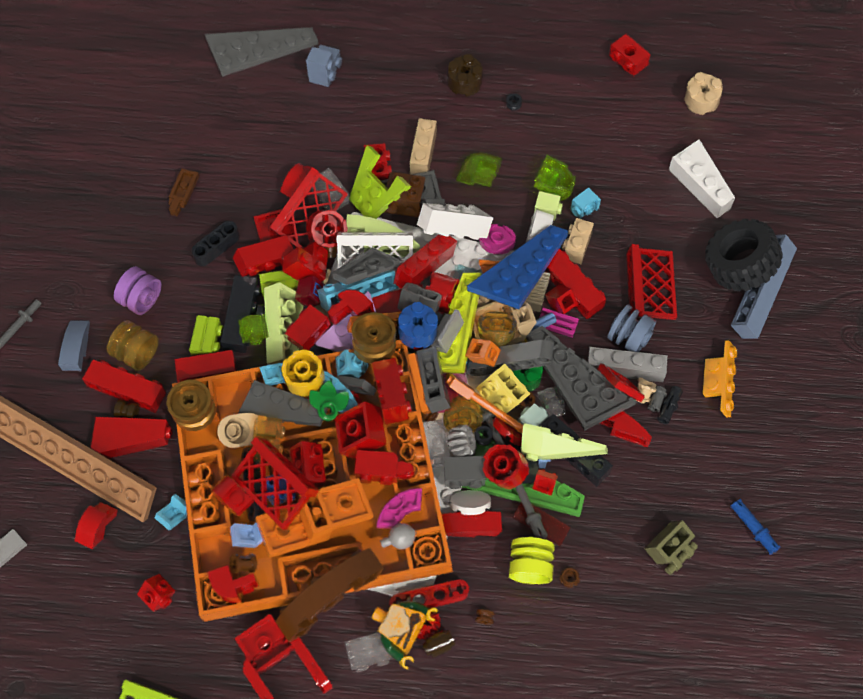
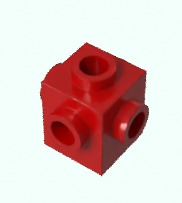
[137,574,175,612]

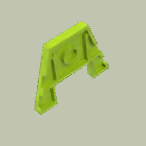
[349,145,411,219]

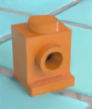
[465,338,501,367]

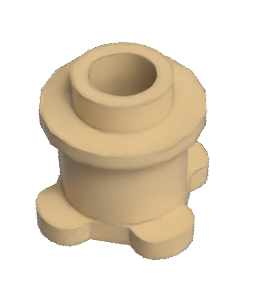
[635,378,657,403]

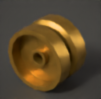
[352,312,396,364]
[167,380,217,431]

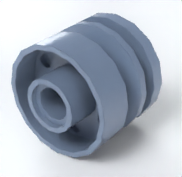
[607,304,656,352]

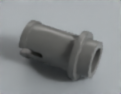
[648,386,667,412]

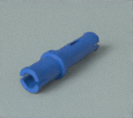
[730,499,780,555]

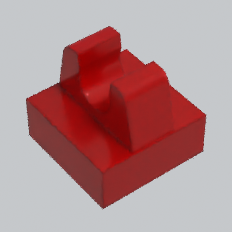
[532,469,558,496]

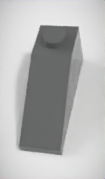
[416,346,451,413]

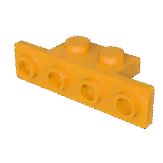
[703,340,737,417]

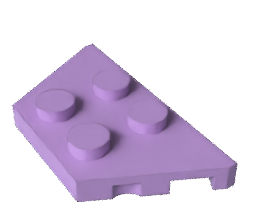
[315,291,376,352]

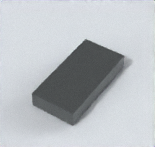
[337,375,377,396]

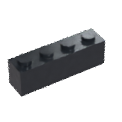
[221,275,261,353]

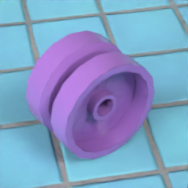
[114,266,162,315]

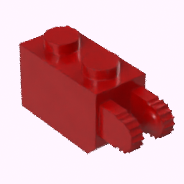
[354,450,415,485]

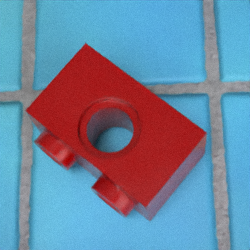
[609,34,651,76]

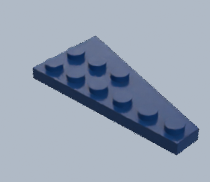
[467,225,568,310]

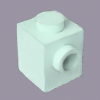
[518,403,549,427]

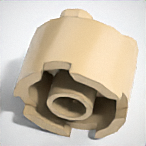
[684,72,722,115]

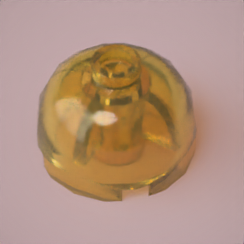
[477,311,517,347]
[444,397,483,432]

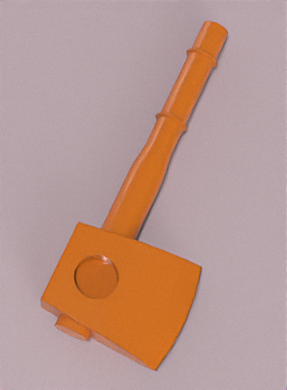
[446,373,523,434]

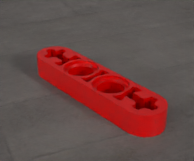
[390,580,469,608]

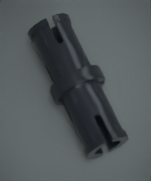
[657,386,683,425]

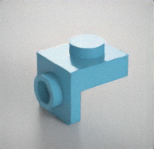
[155,494,187,531]

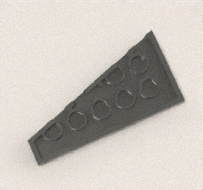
[205,27,318,77]
[526,326,636,431]

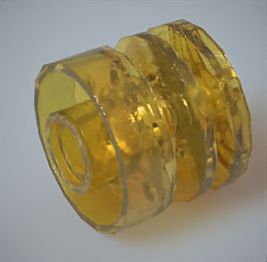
[107,320,159,371]

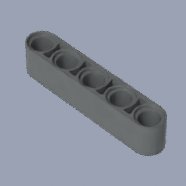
[466,340,554,376]

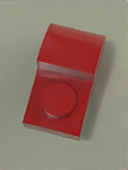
[280,163,319,198]
[328,290,375,325]
[210,475,254,517]
[75,502,117,549]
[207,565,259,603]

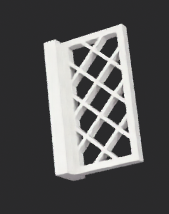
[337,232,413,275]

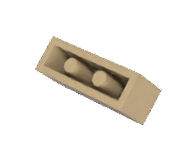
[410,118,437,175]

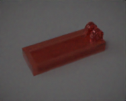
[512,502,571,546]

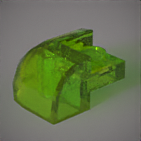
[456,152,502,187]
[533,155,576,201]

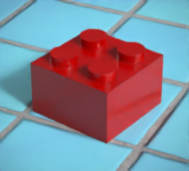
[335,401,386,460]

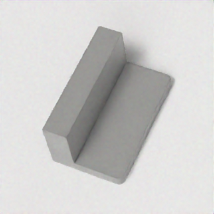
[429,309,464,354]

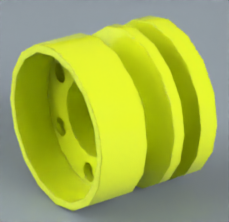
[509,537,555,584]

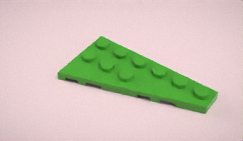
[462,433,585,517]

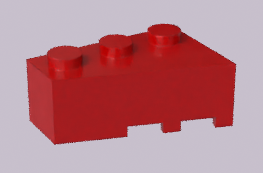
[372,358,412,425]

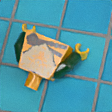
[372,601,438,669]

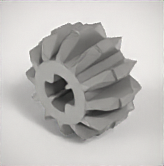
[447,425,477,457]

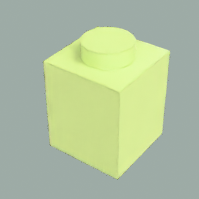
[535,191,563,221]

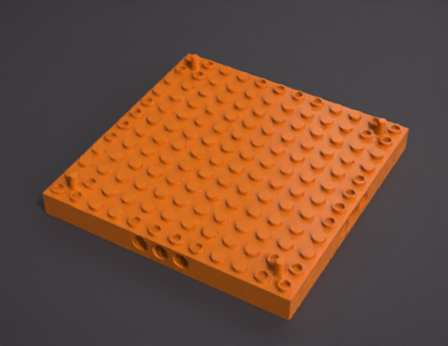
[172,340,453,622]

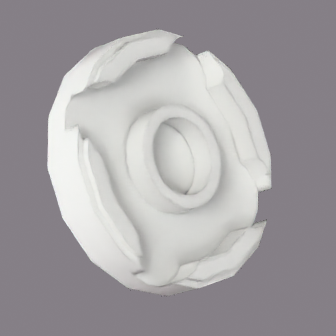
[451,490,491,515]

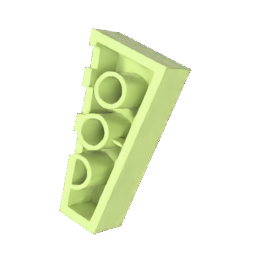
[264,282,304,365]

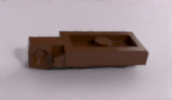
[169,169,199,217]

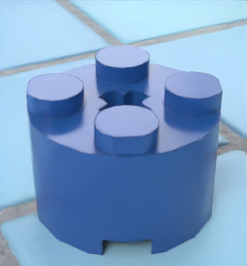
[398,302,438,349]

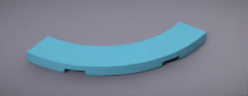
[260,363,358,414]

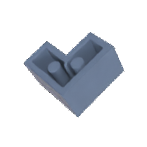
[306,45,342,87]

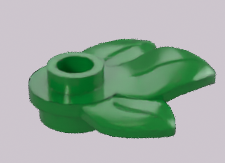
[309,381,349,421]

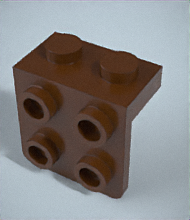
[385,172,425,217]

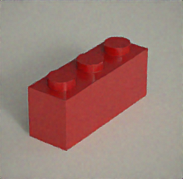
[233,235,294,277]
[175,350,237,382]

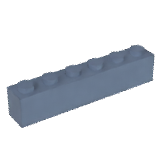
[731,234,797,339]

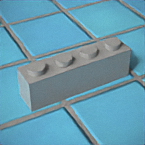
[587,347,668,382]

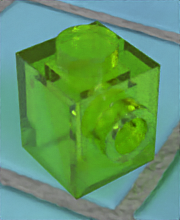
[239,315,269,345]

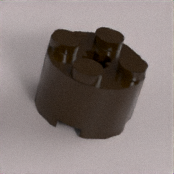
[448,54,483,97]

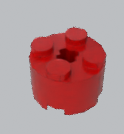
[306,209,348,248]
[425,272,459,314]
[482,444,530,490]

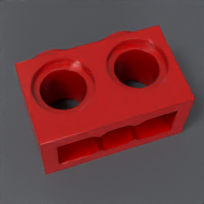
[364,143,392,181]

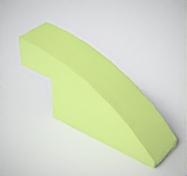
[347,214,420,257]

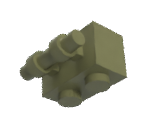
[644,520,698,575]

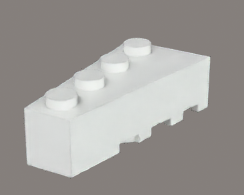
[669,140,735,218]
[417,203,493,240]

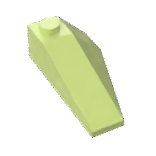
[521,423,608,461]

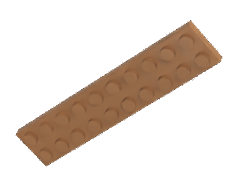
[0,396,157,522]

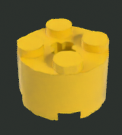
[282,350,325,397]

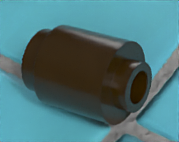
[422,630,455,658]

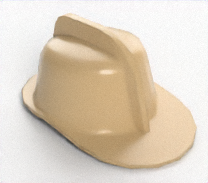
[217,413,265,448]

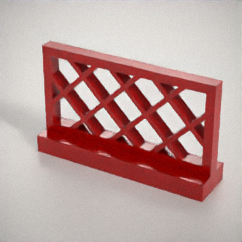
[269,167,348,249]
[626,244,677,320]
[231,436,320,530]

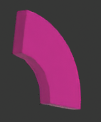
[377,488,422,529]

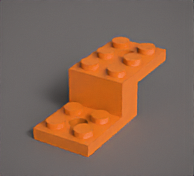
[255,478,373,558]

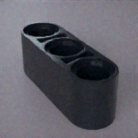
[192,221,240,266]

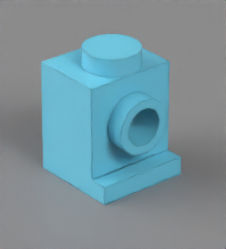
[571,188,601,219]
[335,349,368,378]

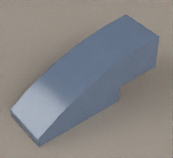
[58,321,90,371]

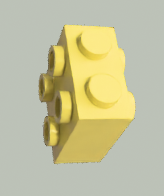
[476,364,530,414]

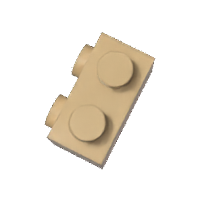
[562,218,594,264]

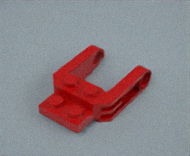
[235,614,333,699]

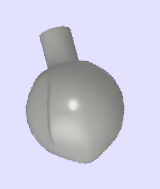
[380,523,416,549]

